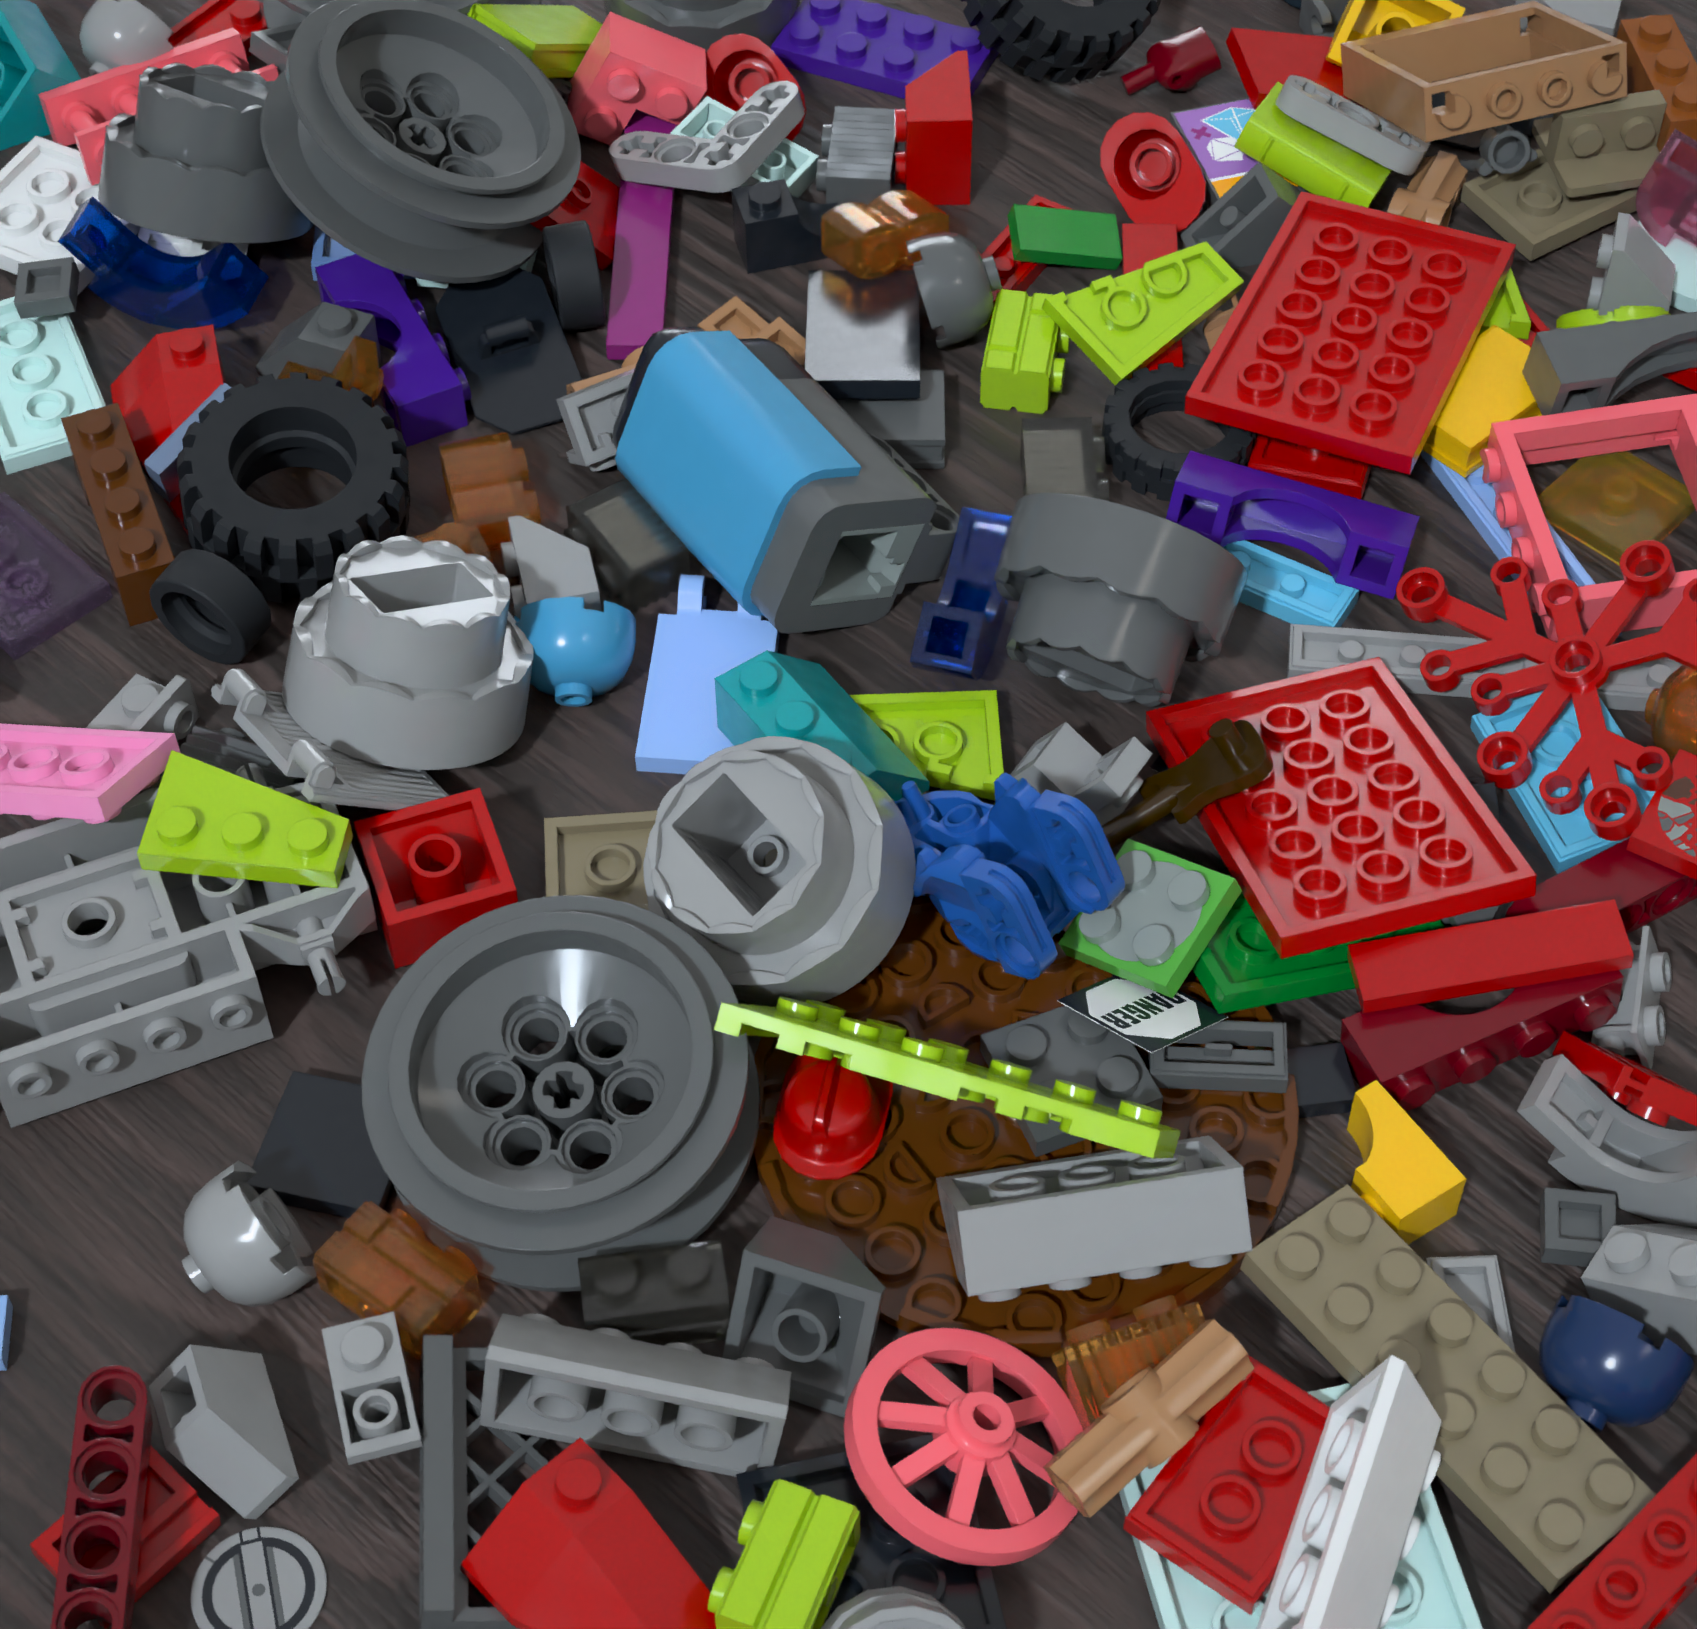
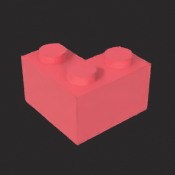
[567,12,707,146]

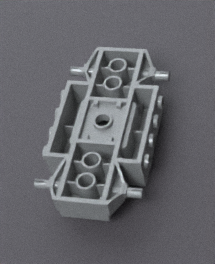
[0,763,378,1128]

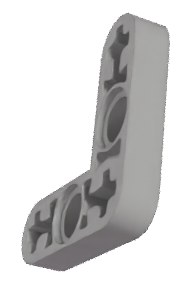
[1276,75,1431,175]
[609,81,805,193]

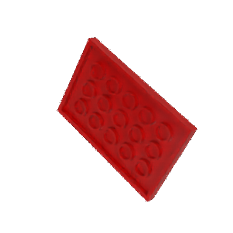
[1184,191,1516,475]
[1146,657,1537,959]

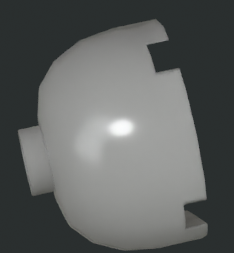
[79,0,174,76]
[182,1160,319,1307]

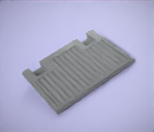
[211,669,449,810]

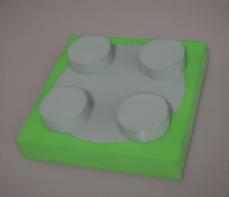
[1058,838,1242,999]

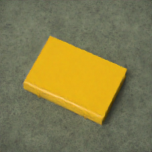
[1422,325,1542,478]

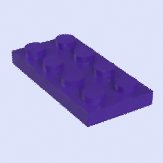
[771,0,999,99]

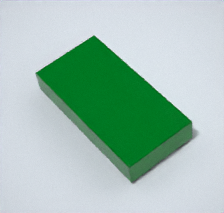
[1007,204,1123,270]

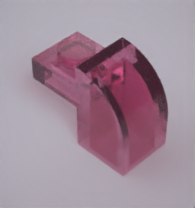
[1636,129,1697,247]

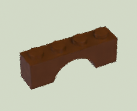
[61,403,174,627]

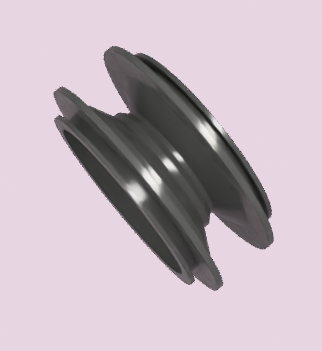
[260,0,581,283]
[362,895,761,1292]

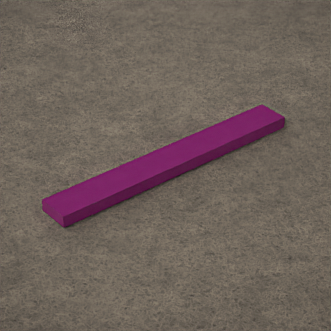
[606,110,678,360]

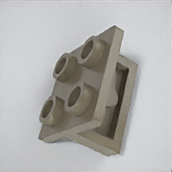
[1532,90,1671,197]

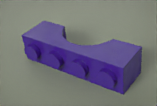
[315,254,471,447]
[1166,450,1420,600]

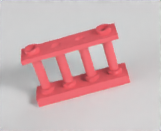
[38,28,279,185]

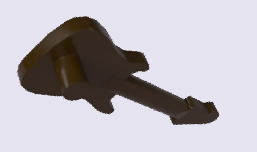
[1102,718,1273,849]

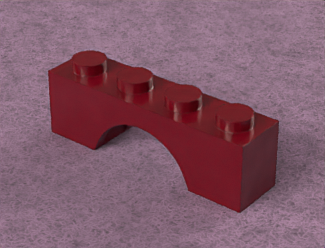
[1340,970,1624,1111]

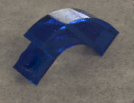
[58,197,269,330]
[910,507,1012,681]

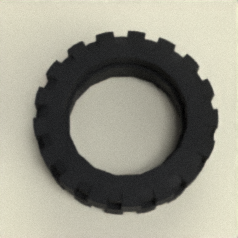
[1101,363,1256,501]

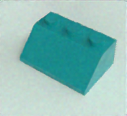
[0,0,81,151]
[714,650,929,801]

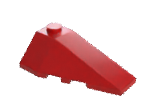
[110,325,226,535]
[460,1437,716,1629]

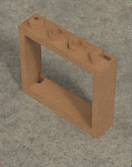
[1341,1,1627,142]

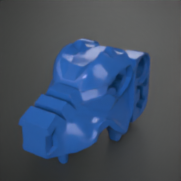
[894,773,1126,980]

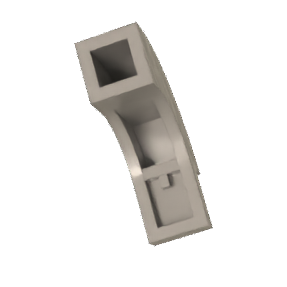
[1517,1054,1697,1228]

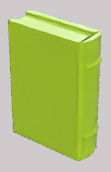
[467,4,602,78]
[1234,82,1392,208]

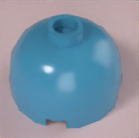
[514,597,636,707]

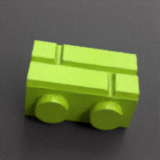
[980,289,1071,414]
[708,1479,860,1629]

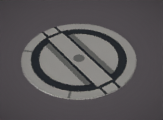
[191,1527,327,1629]

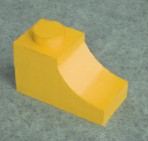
[1347,1080,1466,1245]

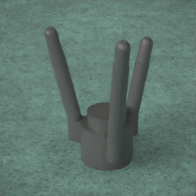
[1459,124,1537,176]

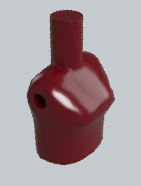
[1120,26,1222,95]

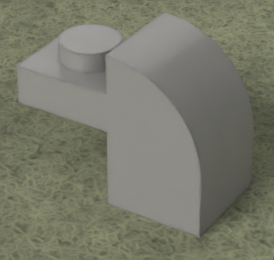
[1010,722,1153,826]

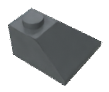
[722,1216,885,1418]

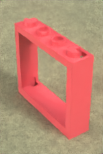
[1480,393,1697,642]

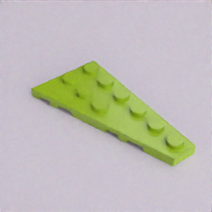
[714,997,1181,1159]

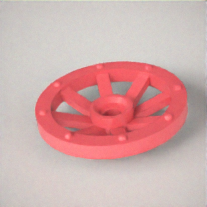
[844,1328,1084,1566]

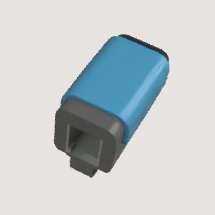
[612,327,964,634]

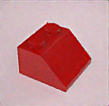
[894,51,973,206]
[354,787,518,969]

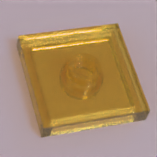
[1537,451,1696,566]

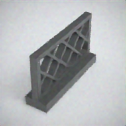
[419,1335,600,1629]

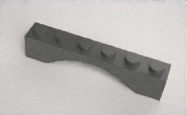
[1522,312,1697,416]

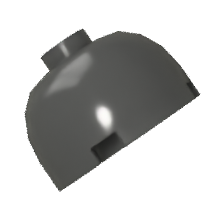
[906,232,1002,349]

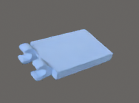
[635,574,780,774]

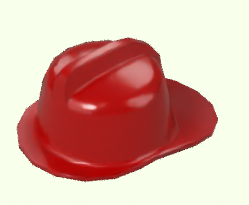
[704,33,806,141]
[1100,112,1206,233]
[773,1055,893,1180]

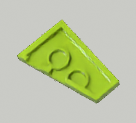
[137,750,353,888]

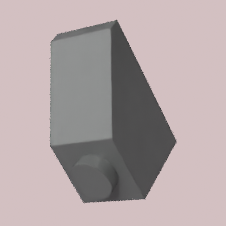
[1180,161,1300,269]
[256,302,383,392]

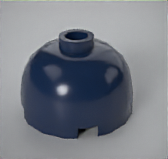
[1539,1295,1695,1433]

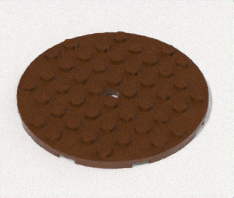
[753,895,1299,1357]

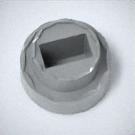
[282,535,534,770]
[643,736,916,1007]

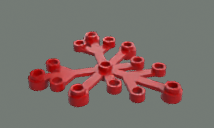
[1396,540,1697,841]

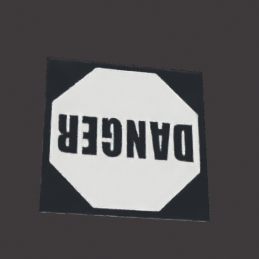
[1057,975,1228,1053]

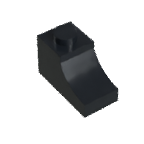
[732,179,852,274]

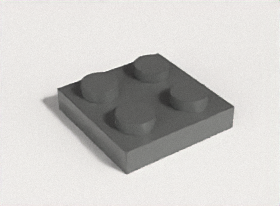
[980,1005,1163,1157]

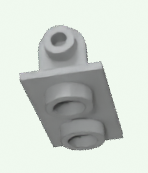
[1591,926,1672,1069]

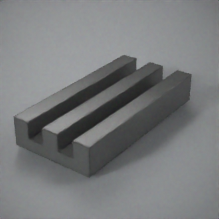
[1148,1020,1288,1093]

